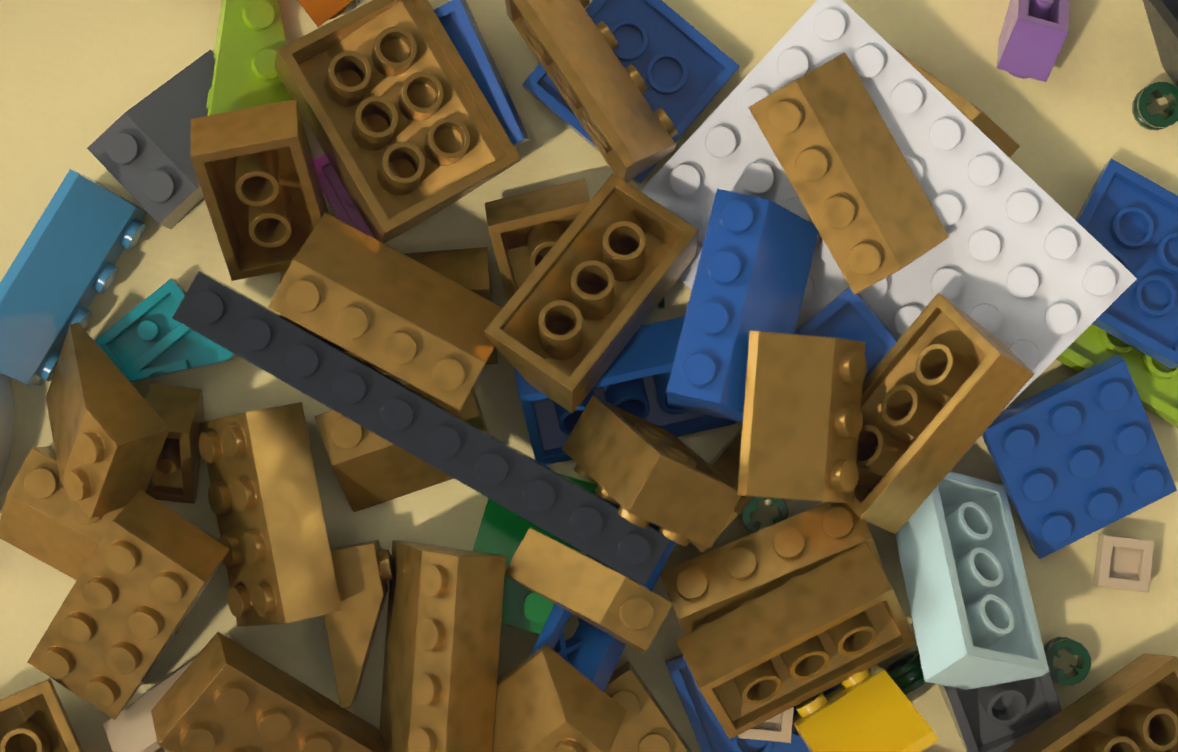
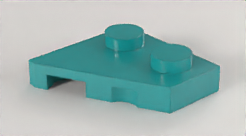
[94,278,237,383]

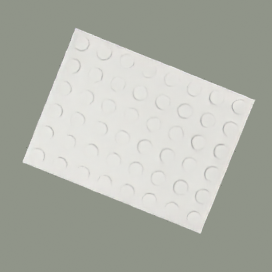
[640,0,1137,411]

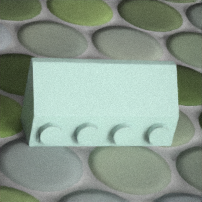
[895,471,1049,690]

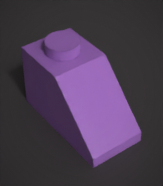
[997,0,1070,82]

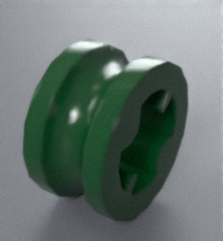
[1132,82,1178,131]
[741,496,788,533]
[1043,637,1091,686]
[885,650,926,695]

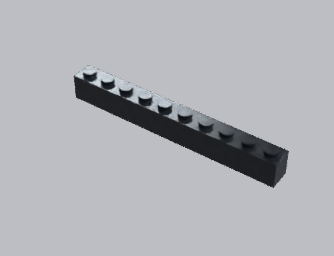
[172,271,671,586]

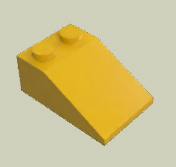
[793,664,939,752]

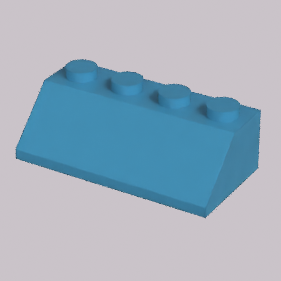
[0,169,147,385]

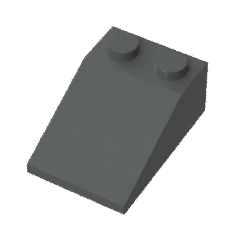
[87,49,216,229]
[911,616,1062,752]

